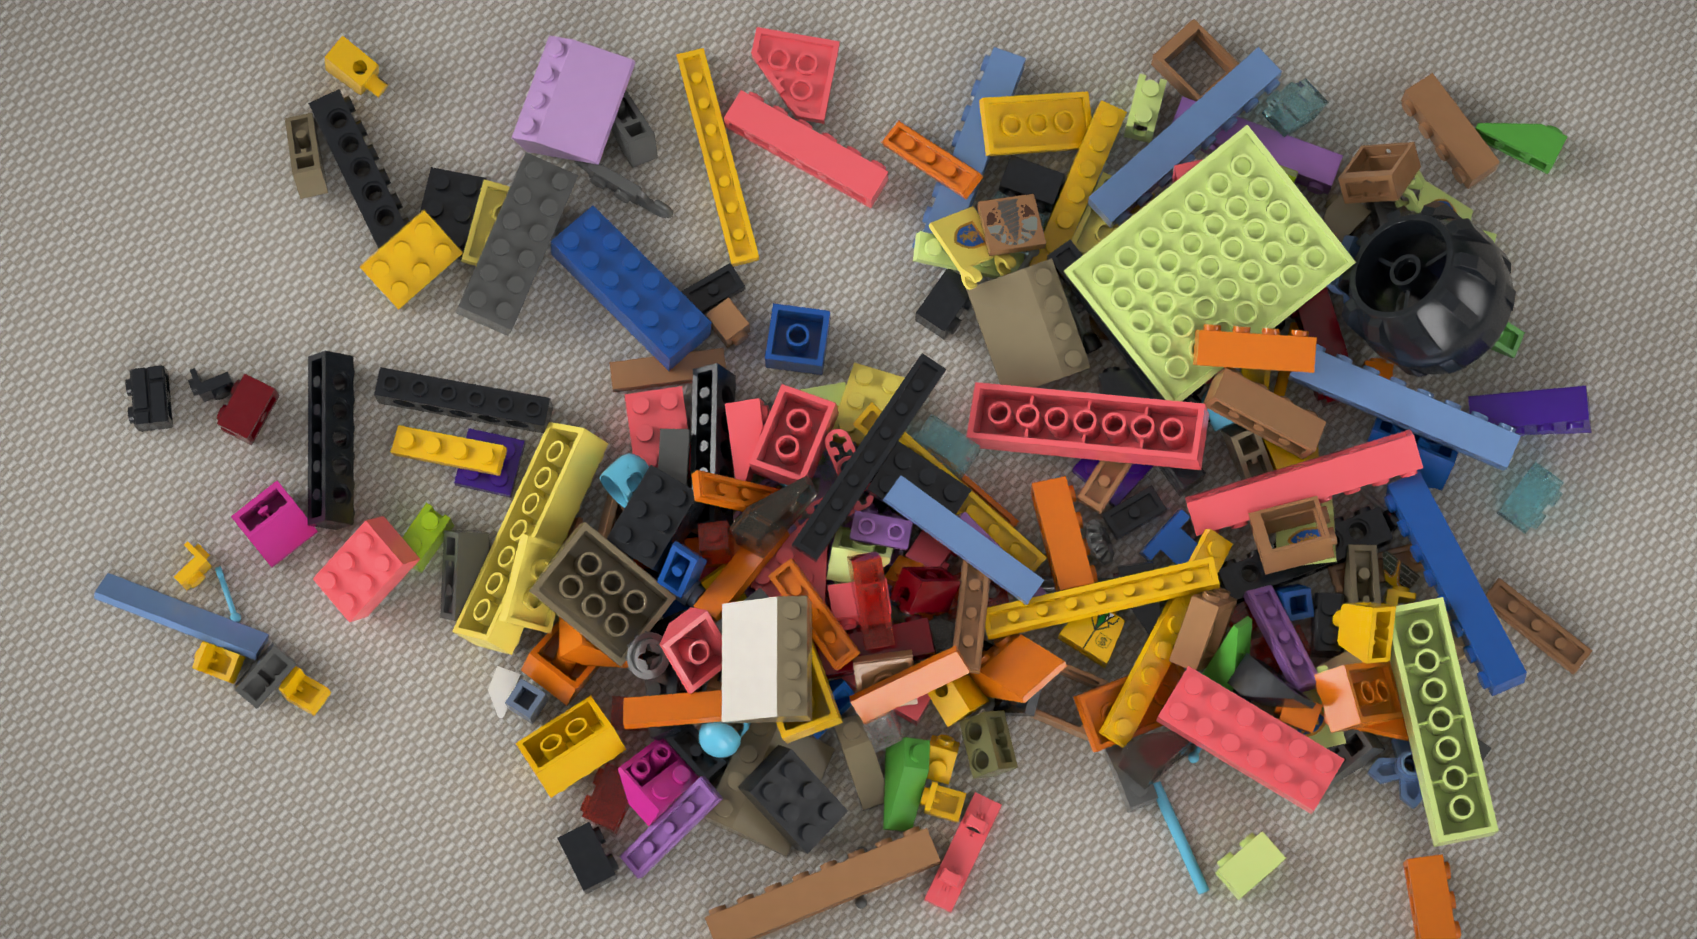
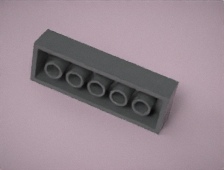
[455,152,578,336]

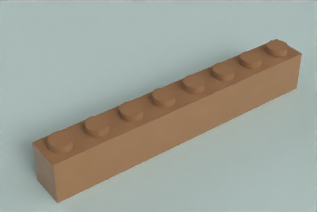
[704,826,940,939]

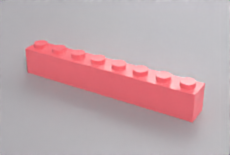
[1185,429,1423,536]

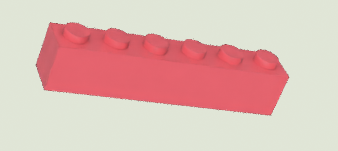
[724,90,888,208]

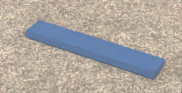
[883,476,1044,605]
[94,573,269,661]

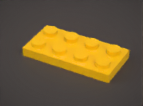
[979,91,1092,156]

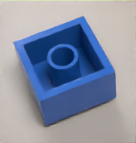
[765,303,831,375]

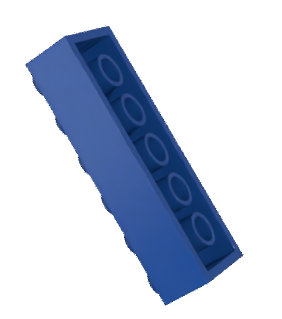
[551,205,712,371]

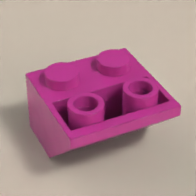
[231,480,318,568]
[618,739,699,826]

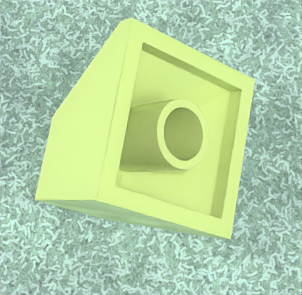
[826,527,893,584]

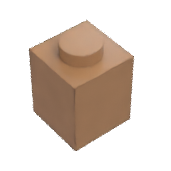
[706,297,750,348]

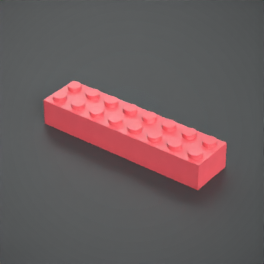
[966,382,1209,470]

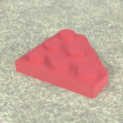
[751,27,840,124]
[750,518,829,603]

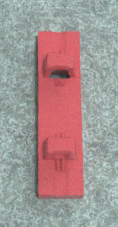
[924,792,1002,913]

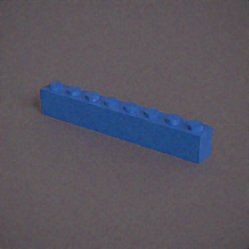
[1384,471,1527,696]

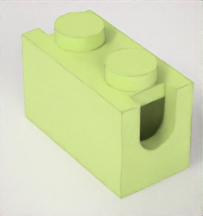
[1124,74,1167,143]
[1215,831,1286,900]

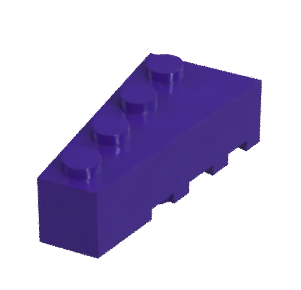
[1468,386,1592,436]

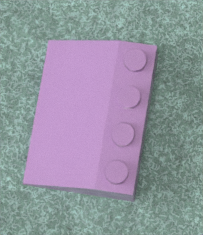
[512,36,636,165]

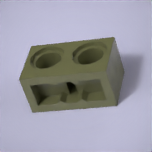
[959,710,1018,779]

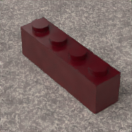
[1290,287,1349,407]
[814,615,936,680]

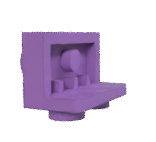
[850,510,913,550]

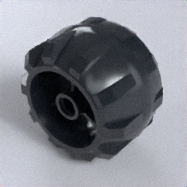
[1338,201,1516,377]

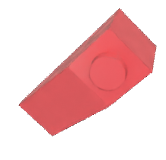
[725,398,770,482]

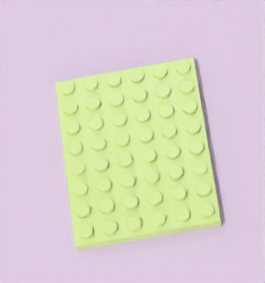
[1063,125,1356,401]

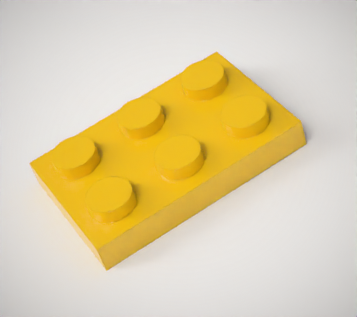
[360,209,463,310]

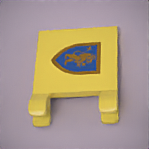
[929,206,1016,290]

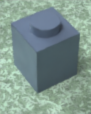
[505,678,549,724]

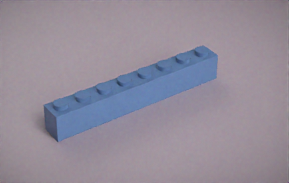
[912,47,1026,269]
[1088,47,1282,228]
[1288,344,1521,471]

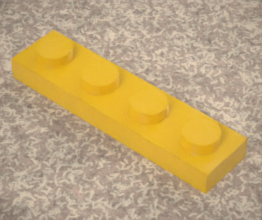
[390,425,507,476]

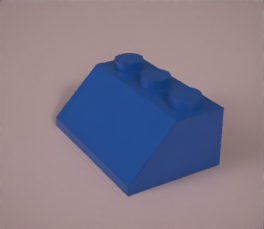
[1366,417,1458,491]

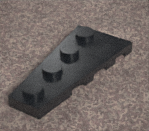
[642,610,686,741]

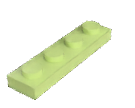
[913,231,1025,279]

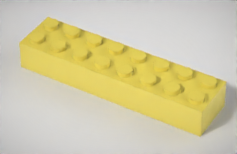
[452,422,608,655]

